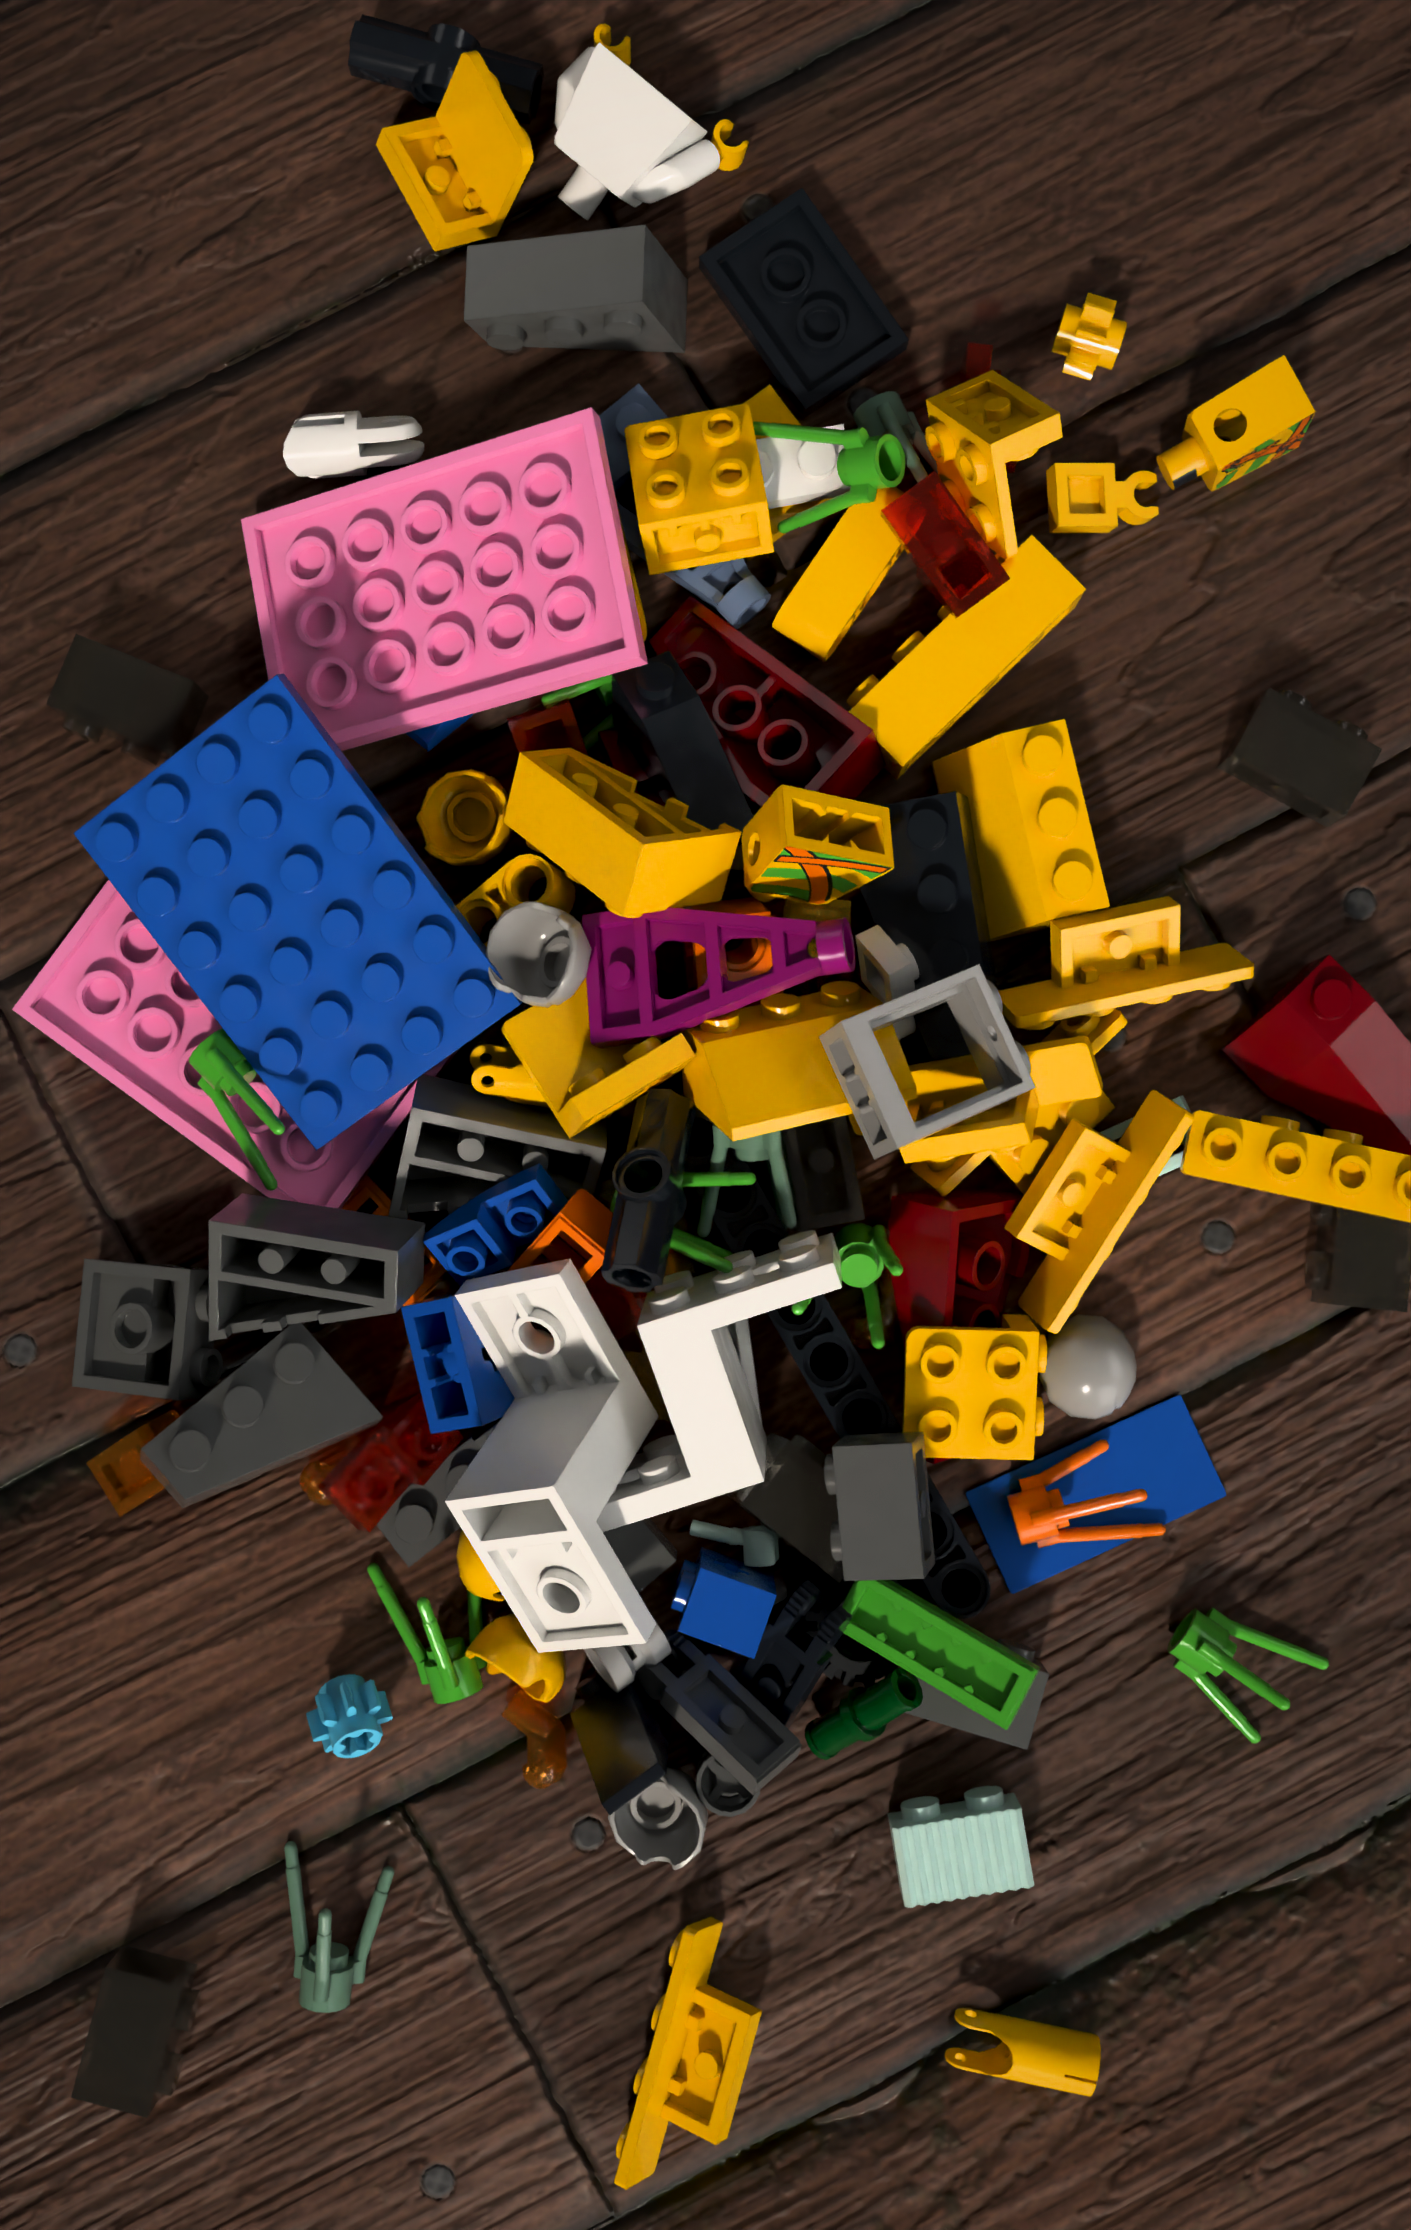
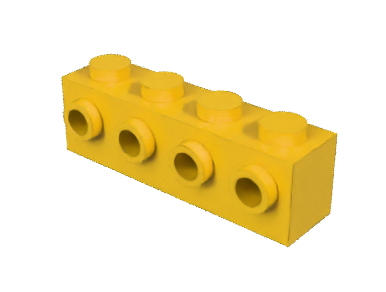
[846,535,1086,780]

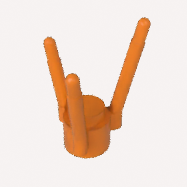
[1007,1439,1166,1549]

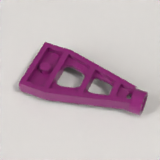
[582,907,855,1049]

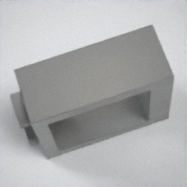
[819,964,1036,1160]

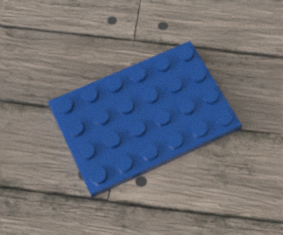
[73,674,522,1151]

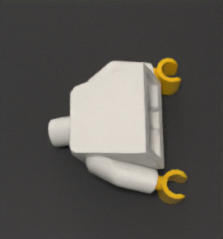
[554,24,749,220]

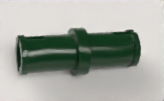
[805,1668,923,1760]

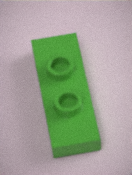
[842,1580,1041,1730]

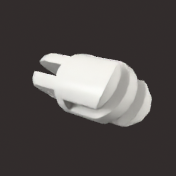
[283,411,424,479]

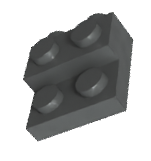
[72,1258,223,1400]

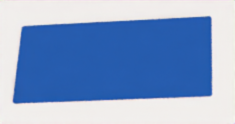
[966,1395,1226,1594]

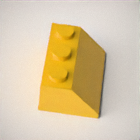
[931,719,1110,942]
[678,981,917,1141]

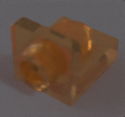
[86,1410,180,1517]

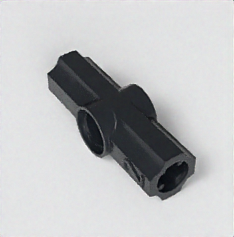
[348,14,544,125]
[601,1089,696,1292]

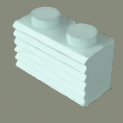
[888,1786,1034,1908]

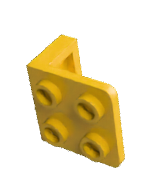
[376,50,533,252]
[902,1314,1047,1460]

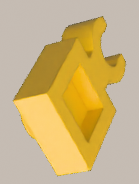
[1046,463,1159,533]

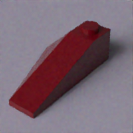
[649,596,886,808]
[1220,954,1411,1155]
[889,1189,1029,1464]

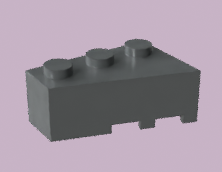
[464,225,688,353]
[388,1074,607,1219]
[209,1193,426,1341]
[140,1323,383,1508]

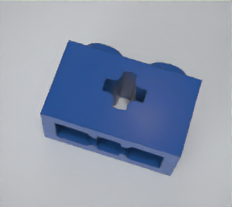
[401,1290,515,1434]
[670,1547,777,1659]

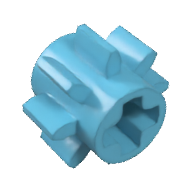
[306,1674,393,1758]

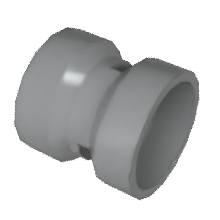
[584,1618,671,1693]

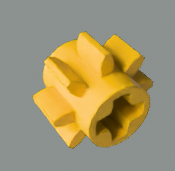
[1051,292,1127,381]

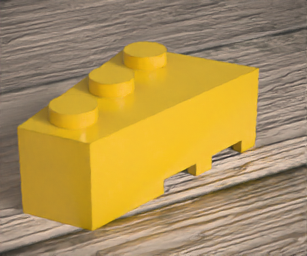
[503,747,742,918]

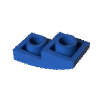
[423,1163,568,1287]

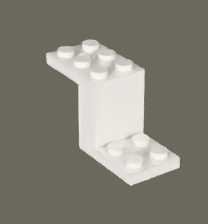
[596,1230,842,1532]
[445,1258,658,1653]

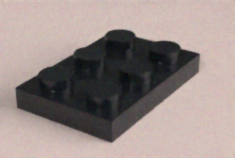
[699,188,909,419]

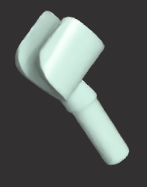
[690,1520,779,1567]

